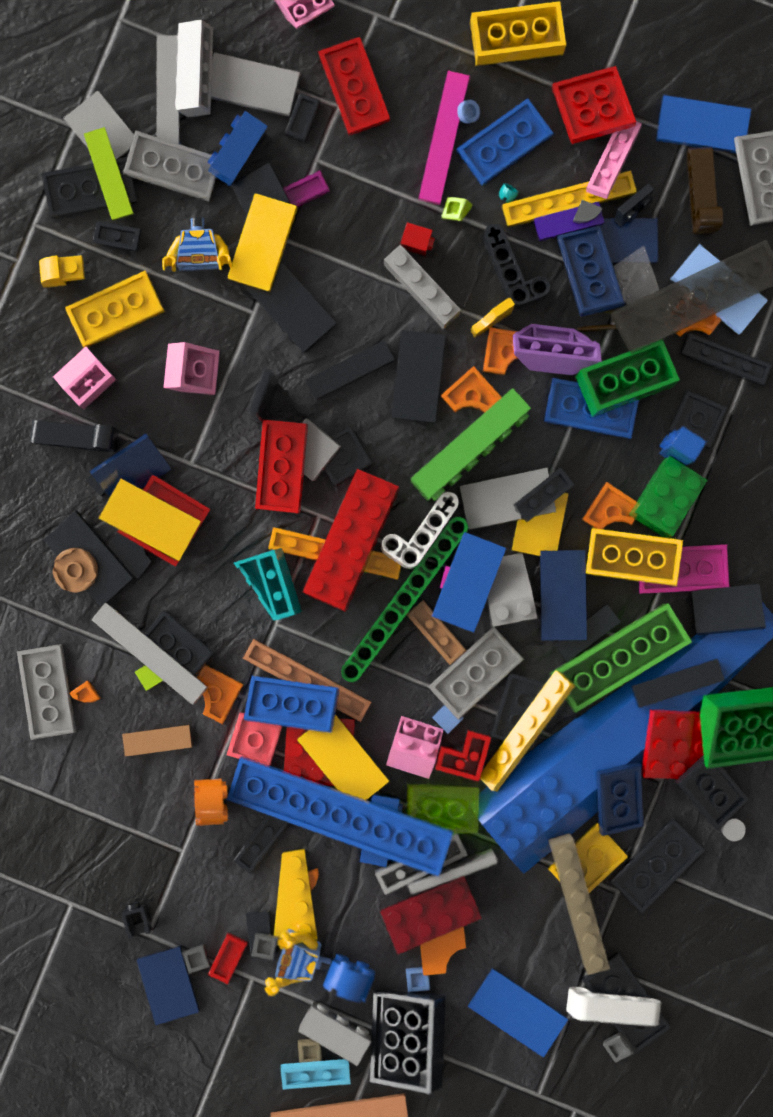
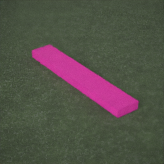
[419,71,469,205]

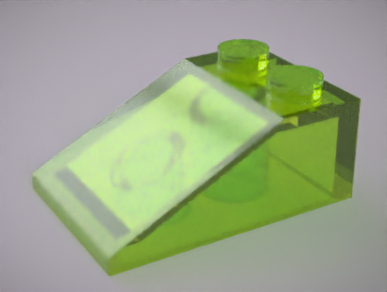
[407,784,479,833]

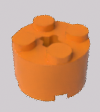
[194,779,228,826]

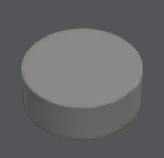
[722,818,746,841]

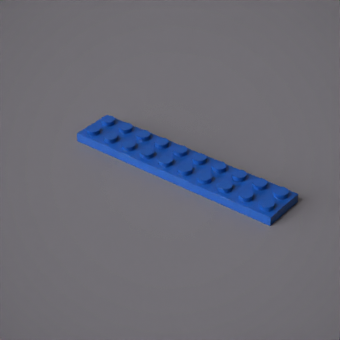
[227,756,454,877]

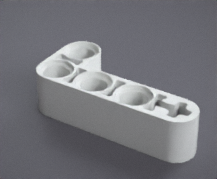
[381,492,459,569]
[566,987,661,1026]

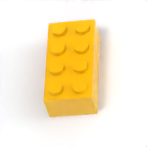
[471,1,566,66]
[586,528,683,587]

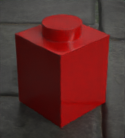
[400,222,435,256]

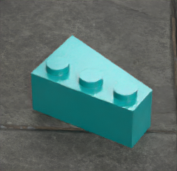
[234,548,302,621]

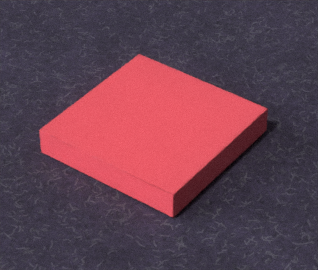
[227,712,283,766]

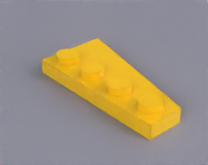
[274,849,318,945]

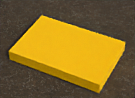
[511,493,568,556]
[548,823,628,893]

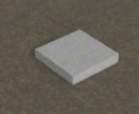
[303,418,341,481]

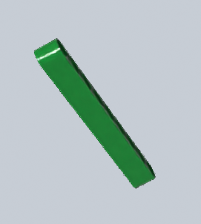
[341,517,468,682]

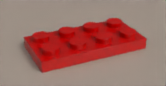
[318,37,390,136]
[255,420,308,513]

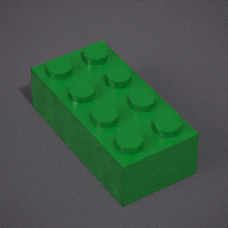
[576,339,680,417]

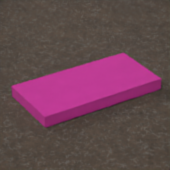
[639,544,730,594]

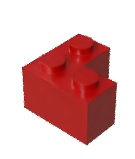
[434,730,491,781]

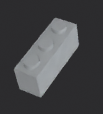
[298,1002,371,1065]

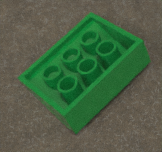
[700,687,773,768]

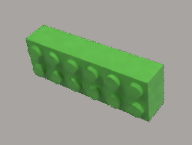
[410,388,531,502]
[550,603,692,712]

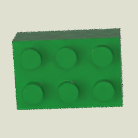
[629,456,707,538]

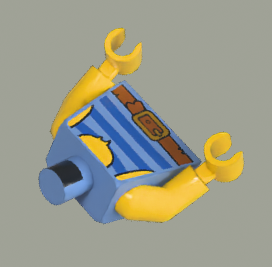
[162,217,232,272]
[265,929,331,996]

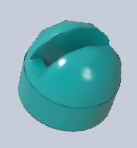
[499,183,519,203]

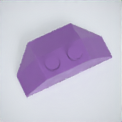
[513,324,602,375]

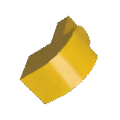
[39,255,85,288]

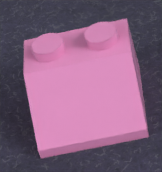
[164,342,220,395]

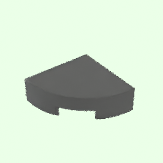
[573,200,602,223]

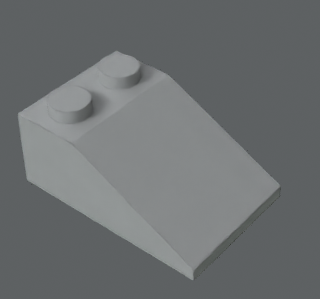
[486,553,537,627]

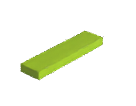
[84,127,134,221]

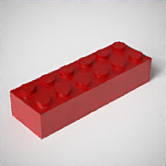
[303,469,399,612]

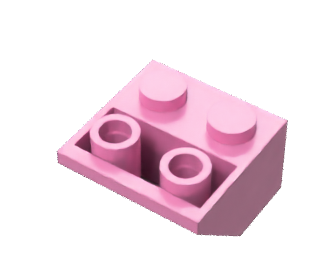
[275,0,335,29]
[53,347,117,409]
[386,716,444,779]

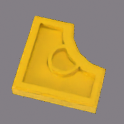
[471,298,515,338]

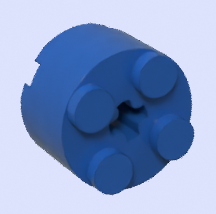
[323,954,375,1002]

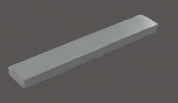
[157,36,180,144]
[92,603,208,705]

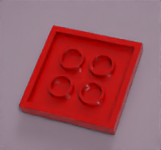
[552,66,636,144]
[117,475,210,567]
[641,710,704,779]
[284,718,355,786]

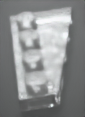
[613,246,674,343]

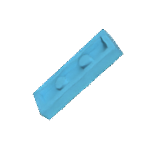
[281,1059,350,1089]

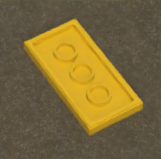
[227,193,298,292]
[65,271,165,348]
[99,479,201,561]
[297,714,389,800]

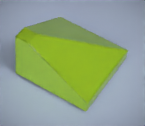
[441,197,473,221]

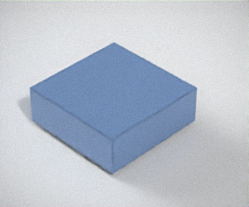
[432,705,464,734]
[406,967,430,992]

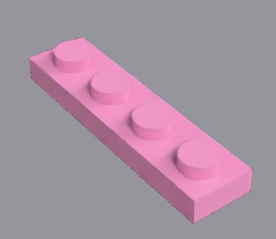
[586,122,642,199]

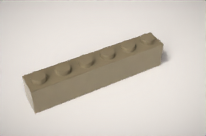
[548,833,610,975]

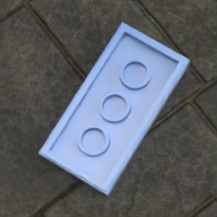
[671,244,768,334]

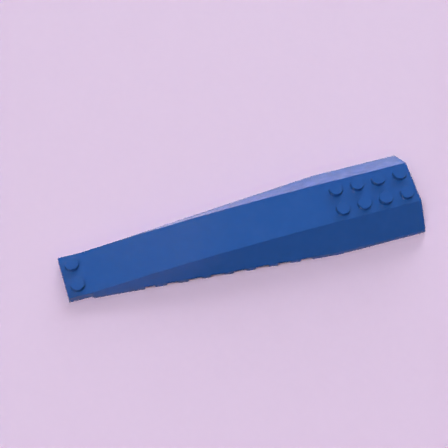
[467,602,773,874]

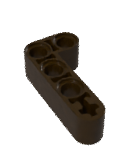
[687,147,723,234]

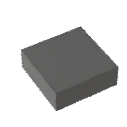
[251,932,278,960]
[182,944,211,974]
[602,1031,635,1063]

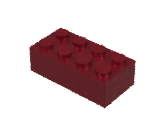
[380,876,482,954]

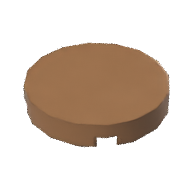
[53,548,98,593]

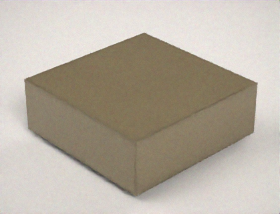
[298,1039,322,1063]

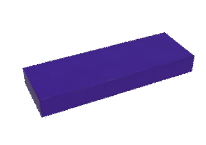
[534,201,605,241]

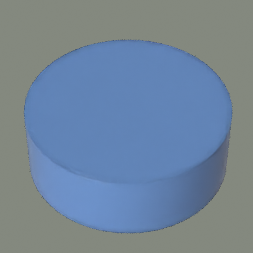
[457,100,480,124]

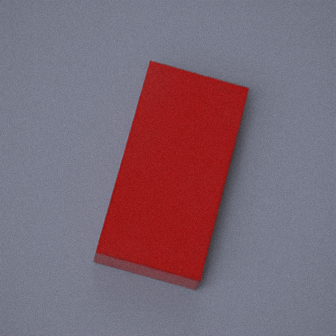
[208,933,248,984]

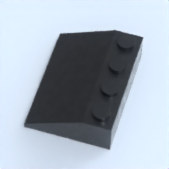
[370,990,446,1094]

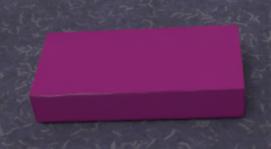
[284,170,330,207]

